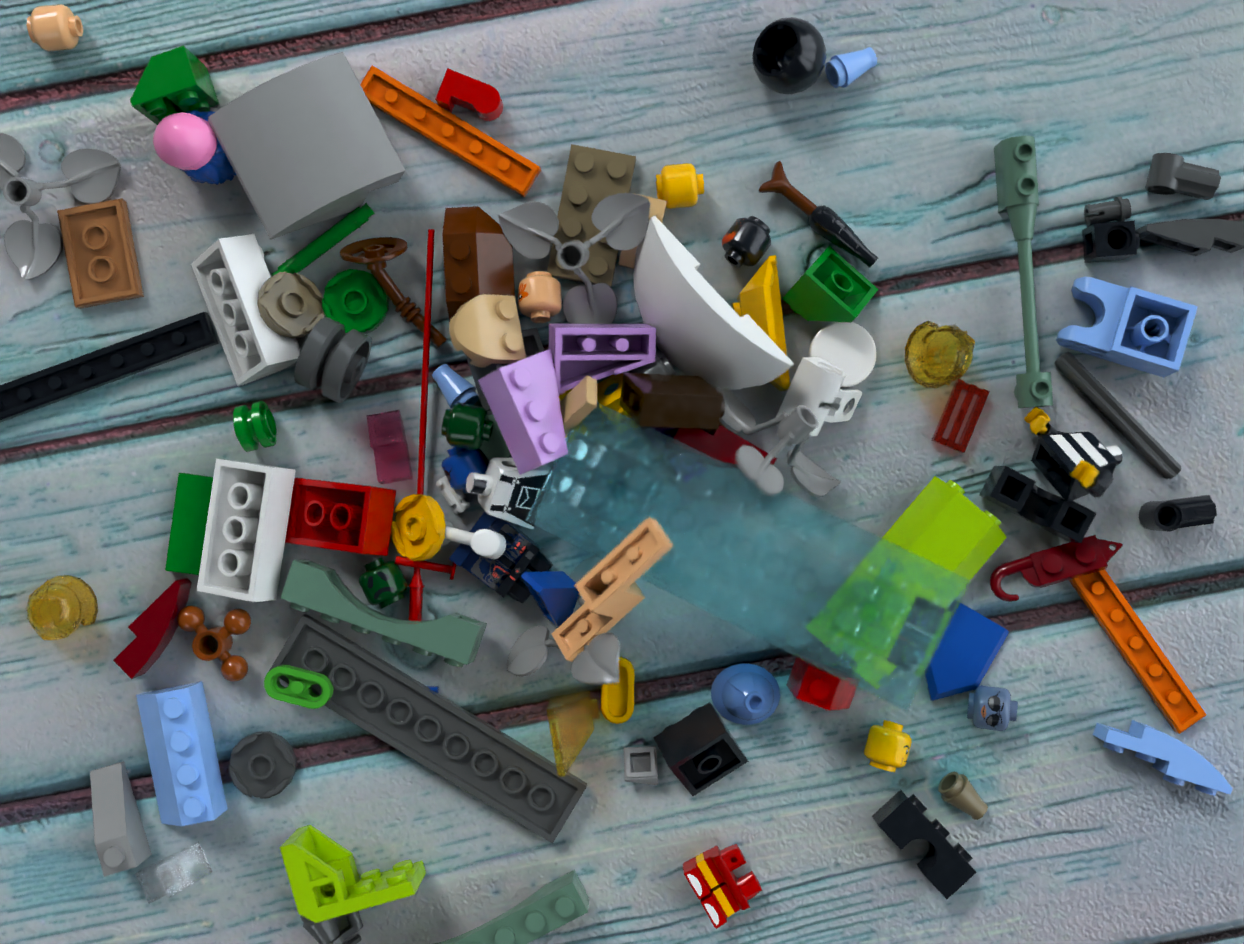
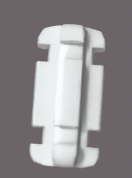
[436,476,470,514]

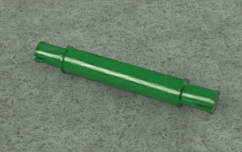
[271,203,375,276]

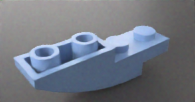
[1093,720,1233,796]

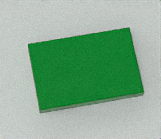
[165,473,213,575]

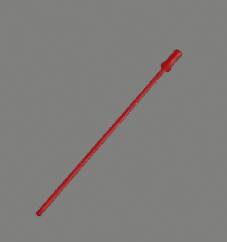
[408,229,435,621]

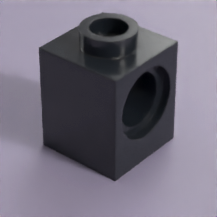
[1082,221,1140,263]

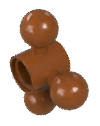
[177,605,251,682]

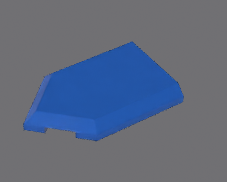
[919,599,1009,701]

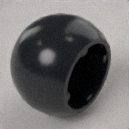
[752,17,826,94]

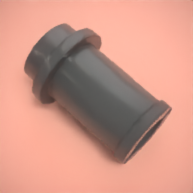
[1084,196,1131,226]

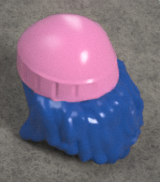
[153,110,237,185]

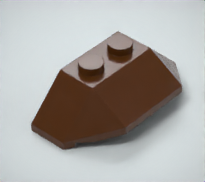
[442,206,516,321]

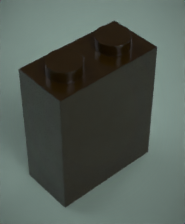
[620,373,725,429]

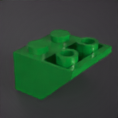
[130,46,219,125]

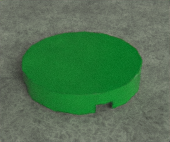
[322,269,389,334]

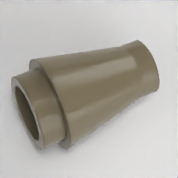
[938,772,988,820]

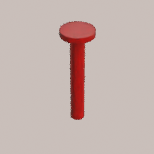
[395,556,456,580]

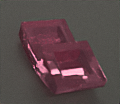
[367,410,413,485]

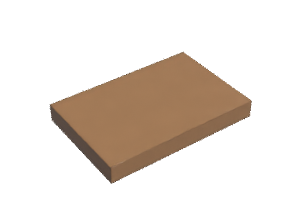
[57,198,144,309]

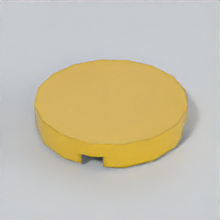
[391,494,446,561]

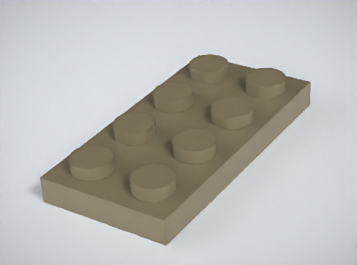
[547,144,636,288]

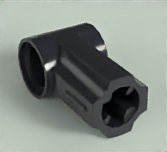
[1139,495,1217,531]

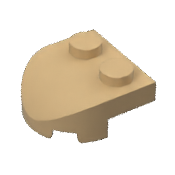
[449,294,526,368]

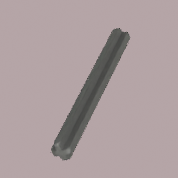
[1054,352,1182,479]

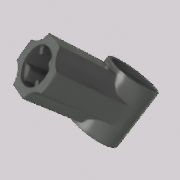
[1145,153,1221,200]

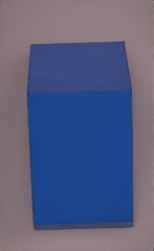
[521,571,579,628]

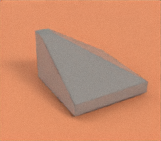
[623,746,658,785]

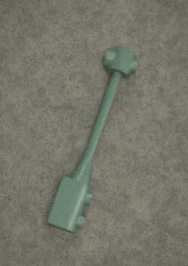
[994,136,1053,408]

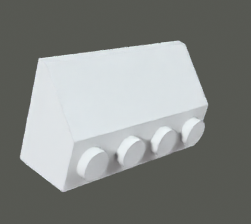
[191,234,300,386]
[197,458,296,602]

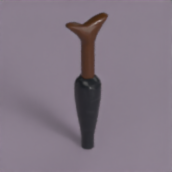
[759,161,878,268]

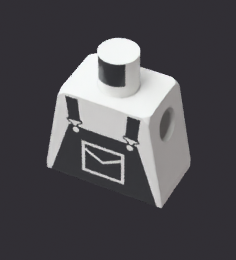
[466,457,553,529]

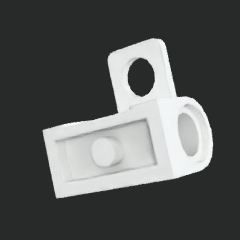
[776,357,862,436]

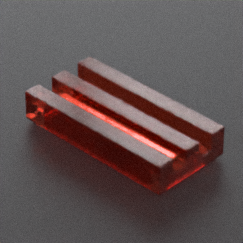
[931,379,990,453]

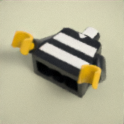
[1024,407,1123,502]

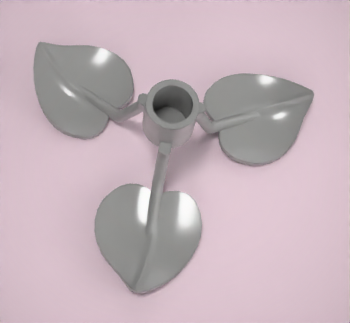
[0,133,121,279]
[498,193,651,324]
[715,387,841,498]
[507,552,620,685]

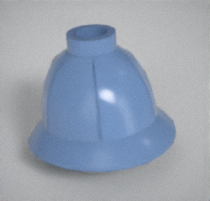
[711,663,780,725]

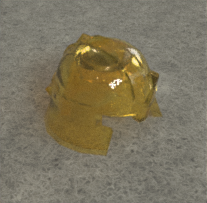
[905,321,975,388]
[26,575,98,640]

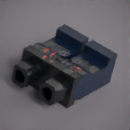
[449,512,553,603]

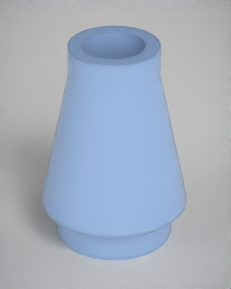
[825,47,877,88]
[432,364,479,409]

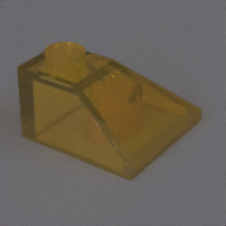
[547,691,600,777]

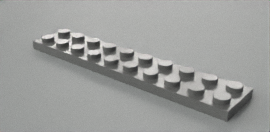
[269,614,587,844]

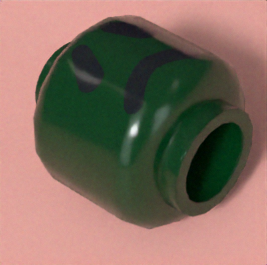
[441,403,493,450]
[359,557,408,609]

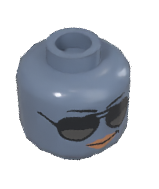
[967,685,1018,731]

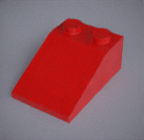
[285,478,396,556]

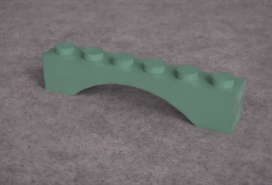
[281,559,487,667]
[434,870,590,944]

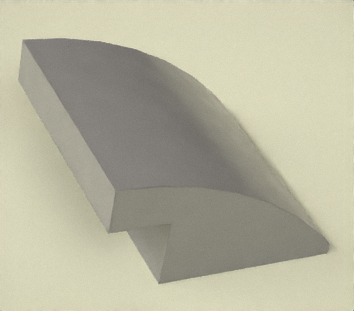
[208,52,406,240]

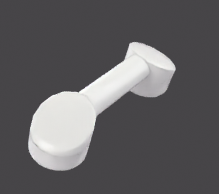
[441,520,506,559]

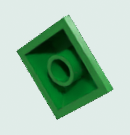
[782,246,879,322]

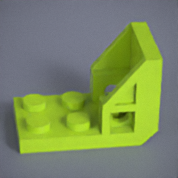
[279,825,426,923]

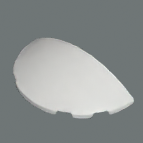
[633,216,794,390]

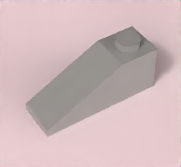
[90,761,152,877]

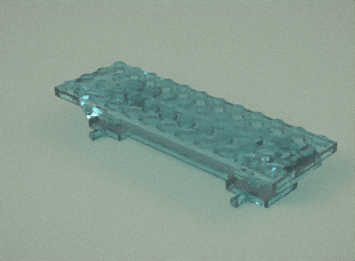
[525,403,970,711]

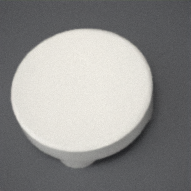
[808,322,877,388]

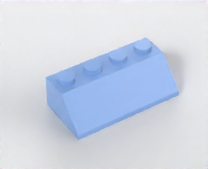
[136,681,228,826]

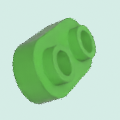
[264,665,333,709]

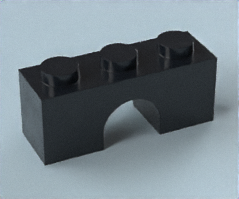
[979,466,1096,543]
[872,790,977,899]

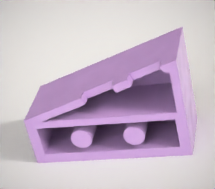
[549,324,656,395]
[478,349,568,475]

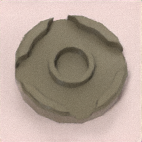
[257,272,324,338]

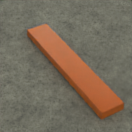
[360,65,541,198]
[1069,569,1206,734]

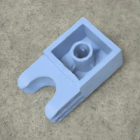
[1056,276,1198,378]

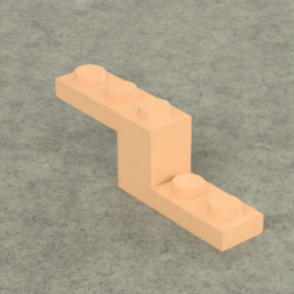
[551,517,673,661]

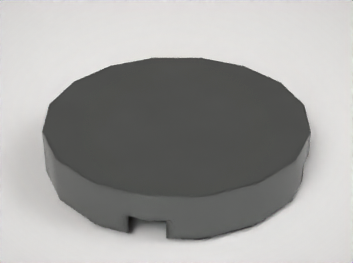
[229,731,296,799]

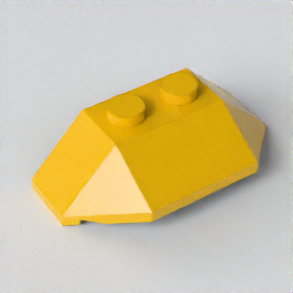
[732,255,791,392]

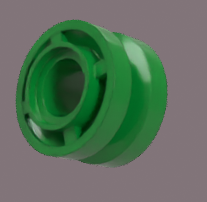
[233,401,277,452]

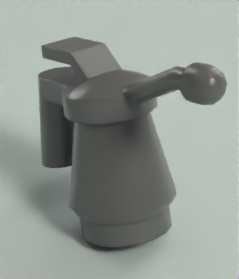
[300,911,363,944]

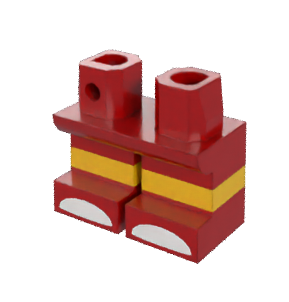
[683,844,762,929]

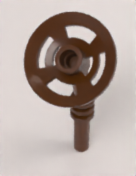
[340,237,447,348]

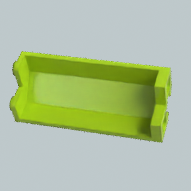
[805,476,1007,689]

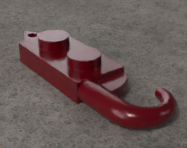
[990,535,1123,602]

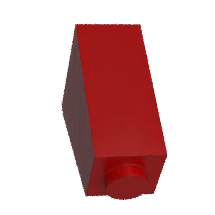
[786,654,860,711]

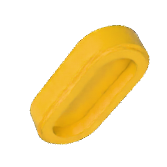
[601,656,635,724]

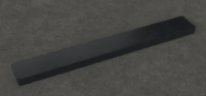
[0,312,219,423]

